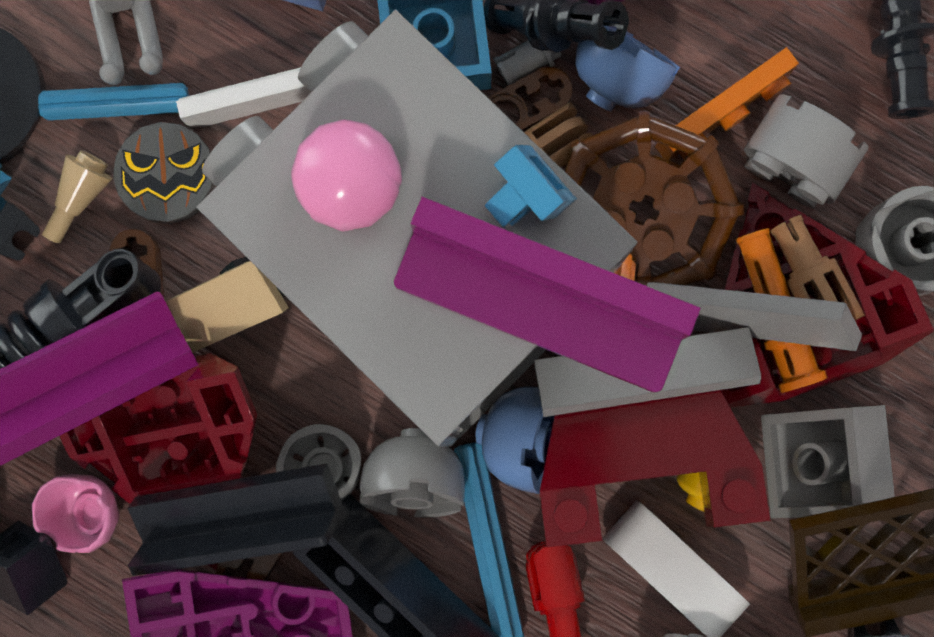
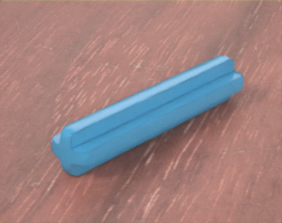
[38,83,190,121]

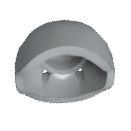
[276,424,361,501]

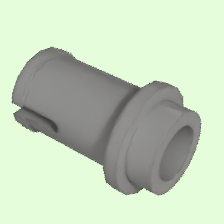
[493,40,561,86]

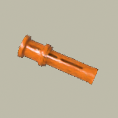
[736,228,828,393]

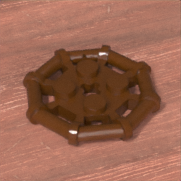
[565,111,744,286]

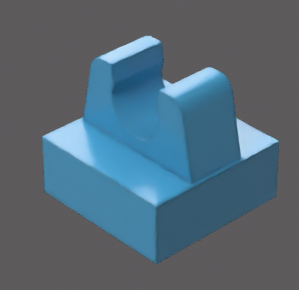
[484,145,577,228]

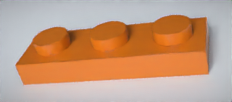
[655,47,799,161]

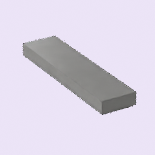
[647,282,862,351]
[534,327,761,417]

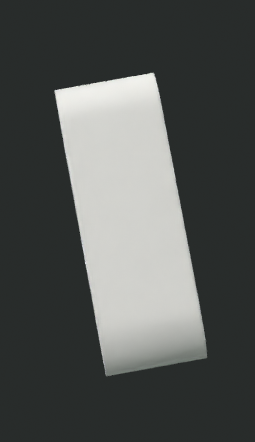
[602,500,750,637]

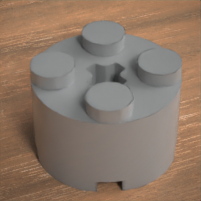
[744,94,869,209]
[855,186,934,297]

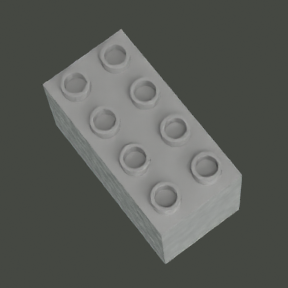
[196,9,638,447]

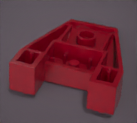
[540,390,770,547]

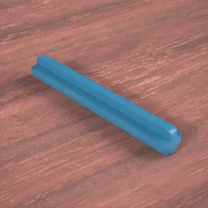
[454,442,525,637]

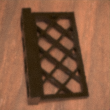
[788,488,934,637]

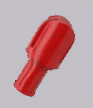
[526,541,585,637]

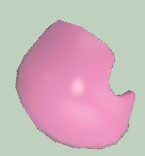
[291,119,402,232]
[32,474,120,553]

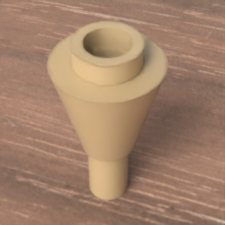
[42,150,113,244]

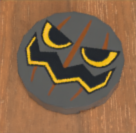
[113,122,215,224]

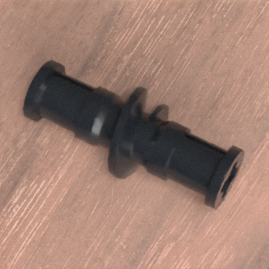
[484,0,629,53]
[870,0,934,119]

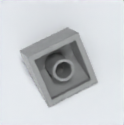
[761,405,895,518]

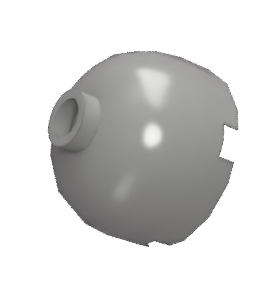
[360,428,465,518]

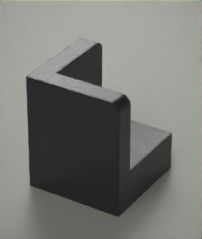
[0,520,68,616]

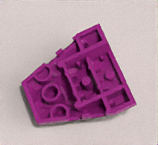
[122,569,353,637]

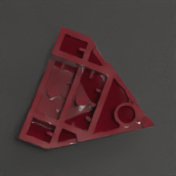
[721,182,934,407]
[59,353,258,570]

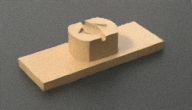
[165,261,289,353]

